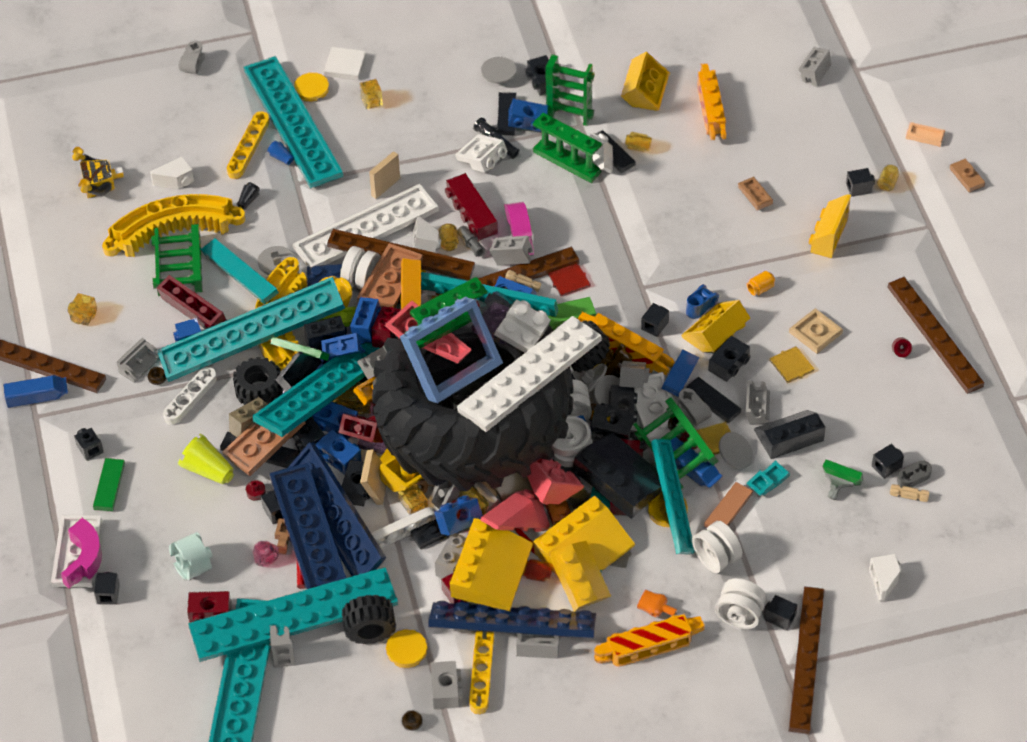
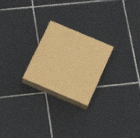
[369,152,400,199]
[789,308,843,354]
[360,449,386,505]

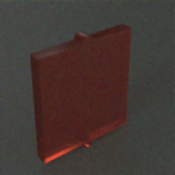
[548,263,591,297]

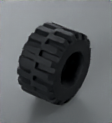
[571,320,610,372]
[233,357,282,405]
[342,595,396,644]

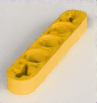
[227,111,270,179]
[469,630,495,715]

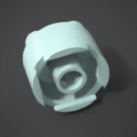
[169,532,212,580]

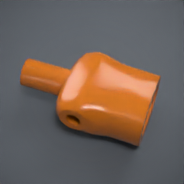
[637,590,677,617]

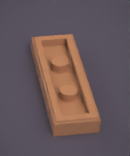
[704,482,753,528]

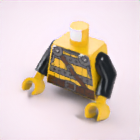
[72,146,124,198]

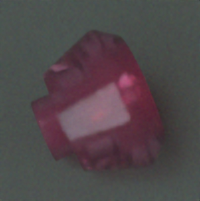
[253,541,279,567]

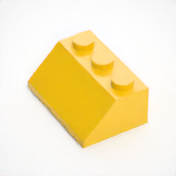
[621,51,670,111]
[809,194,851,259]
[681,300,751,353]
[380,456,423,492]
[549,541,611,611]

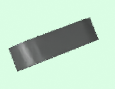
[897,461,932,487]

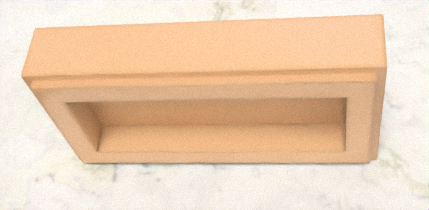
[906,122,945,147]

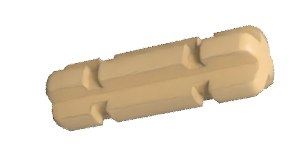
[505,270,541,292]
[890,484,929,502]

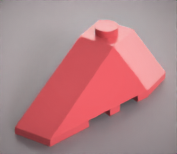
[385,301,472,363]
[527,458,584,505]
[481,489,550,532]

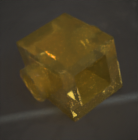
[360,79,383,110]
[68,293,97,326]
[398,484,428,515]

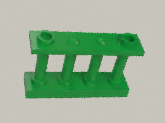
[546,54,595,126]
[532,113,602,183]
[151,224,203,296]
[405,277,488,349]
[633,397,719,489]

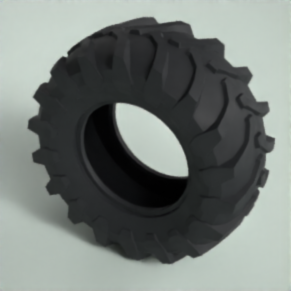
[372,300,574,491]

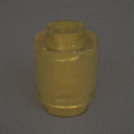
[625,131,652,152]
[877,165,899,191]
[439,223,459,251]

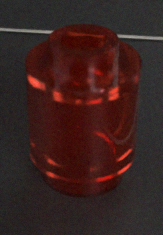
[522,559,552,582]

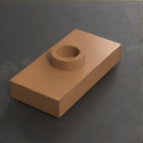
[950,158,985,192]
[738,176,773,211]

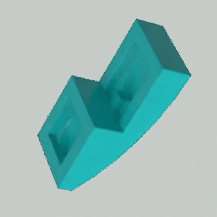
[746,460,790,497]

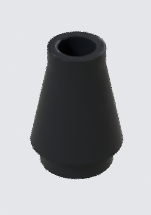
[237,182,260,210]

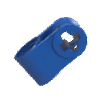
[686,284,719,319]

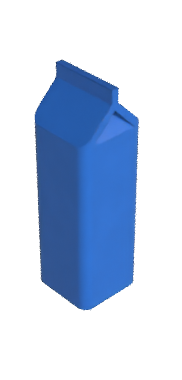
[3,375,68,408]
[671,437,723,489]

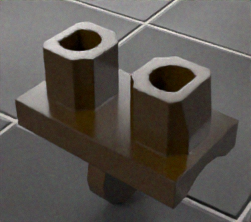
[599,343,632,378]

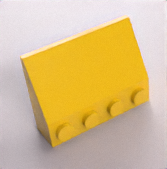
[533,496,635,576]
[450,518,533,611]

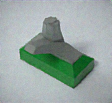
[823,459,863,500]

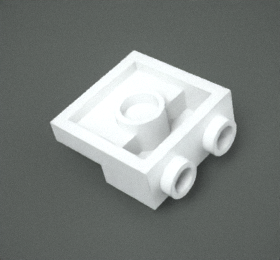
[455,134,508,173]
[494,299,551,353]

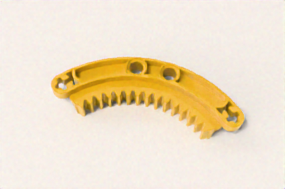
[102,194,246,257]
[255,257,308,371]

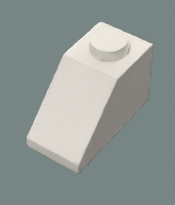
[583,132,613,173]
[150,157,194,189]
[413,217,441,253]
[869,554,902,603]

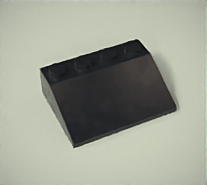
[573,433,662,519]

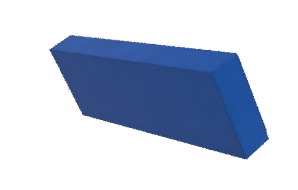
[661,349,700,397]

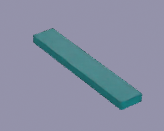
[201,238,279,304]
[651,439,696,555]

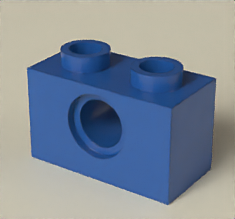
[508,99,547,132]
[316,430,362,475]
[434,495,483,536]

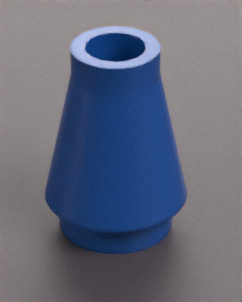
[267,141,294,165]

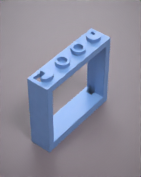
[400,297,503,403]

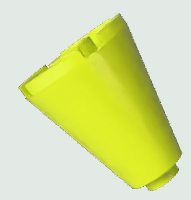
[178,433,234,484]

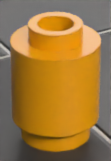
[746,271,775,296]

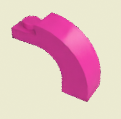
[504,202,534,255]
[61,517,102,589]

